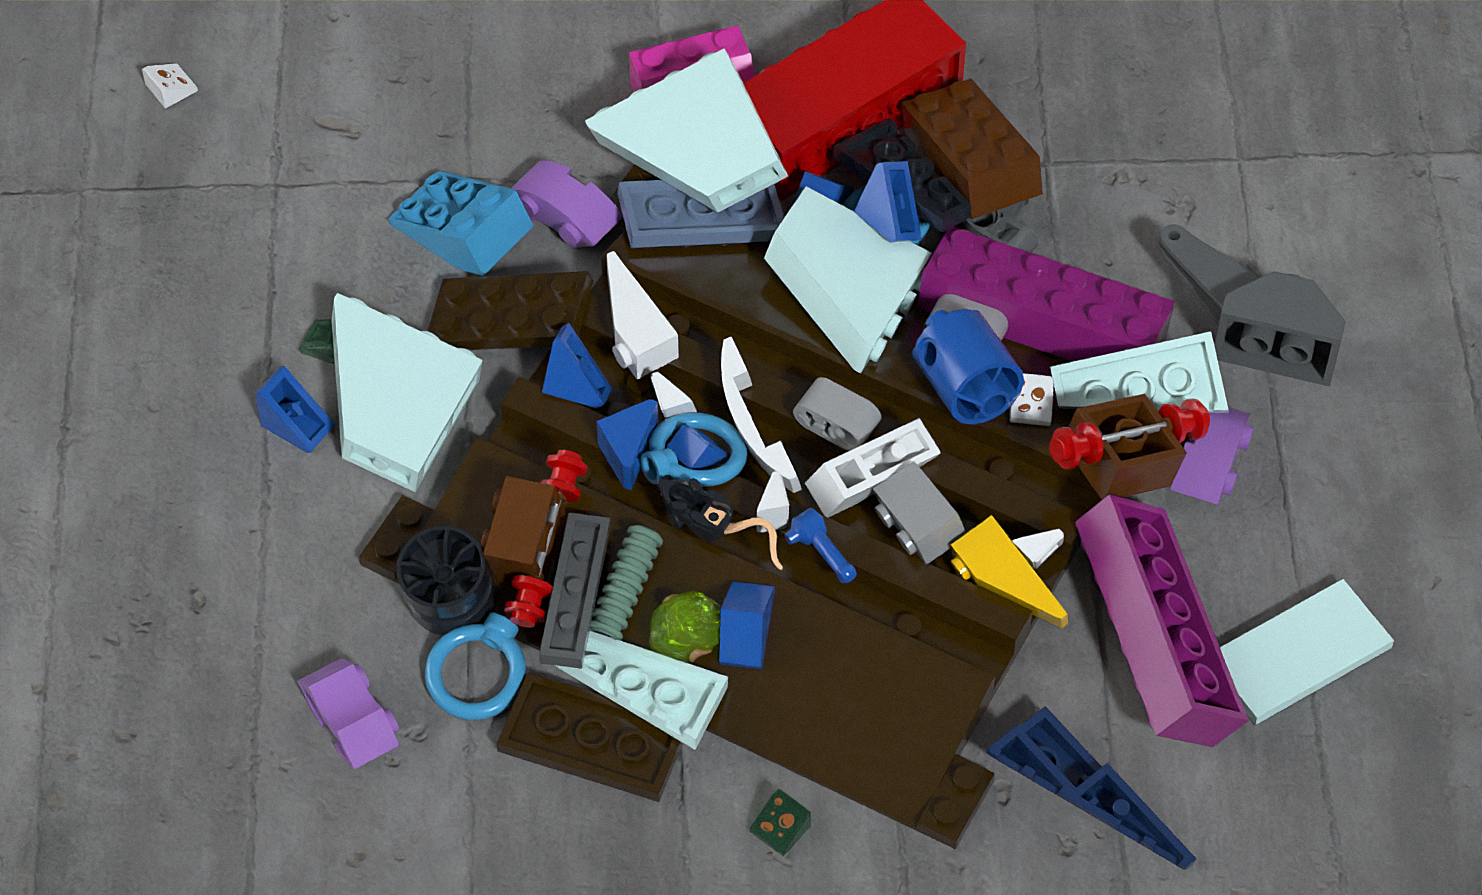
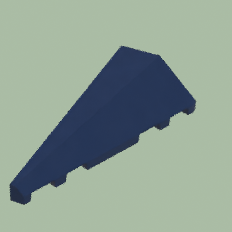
[986,706,1197,870]

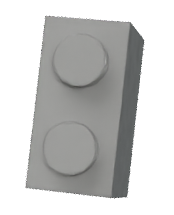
[873,461,966,565]

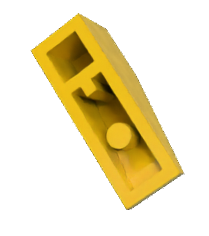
[950,515,1068,629]

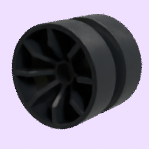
[397,526,496,636]

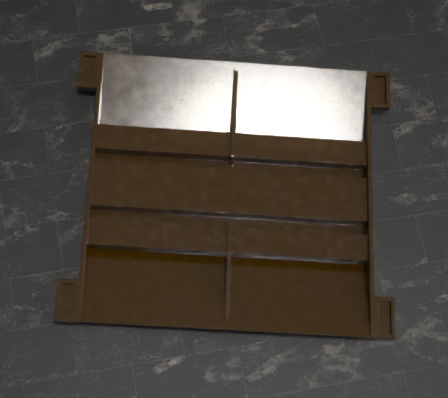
[359,164,1188,849]

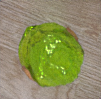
[649,591,721,663]

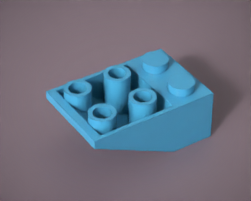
[388,170,534,276]

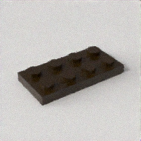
[428,271,593,350]
[497,673,683,802]

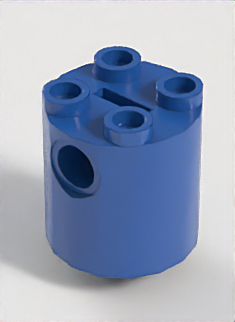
[912,309,1024,425]

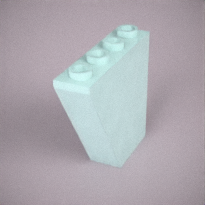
[585,48,788,212]
[764,187,932,373]
[332,293,483,492]

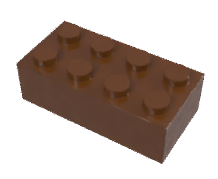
[901,78,1043,219]

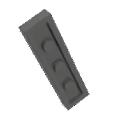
[539,513,611,669]

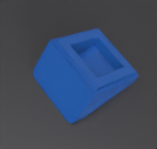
[667,424,730,469]

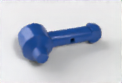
[784,508,857,583]

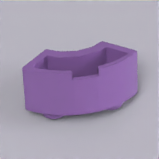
[510,161,623,248]
[1170,407,1254,505]
[297,658,400,770]

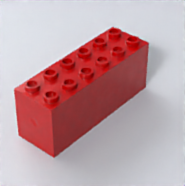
[743,0,966,201]

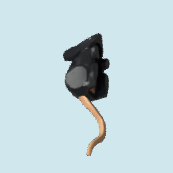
[657,478,783,570]

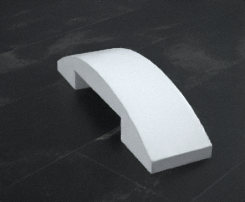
[721,337,802,493]

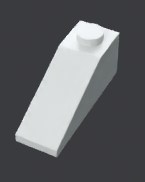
[607,251,679,379]
[805,418,941,517]

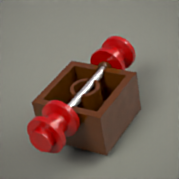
[1049,393,1210,500]
[481,450,588,628]

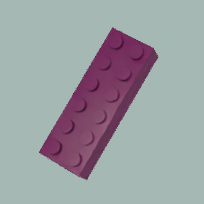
[917,227,1175,362]
[1075,494,1249,747]

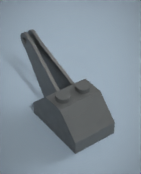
[1158,224,1346,387]

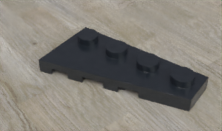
[833,117,971,232]

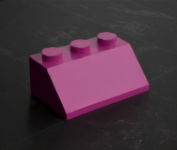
[629,25,755,92]

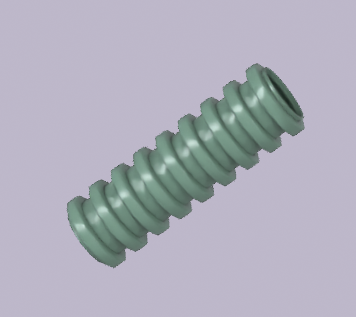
[590,525,663,641]

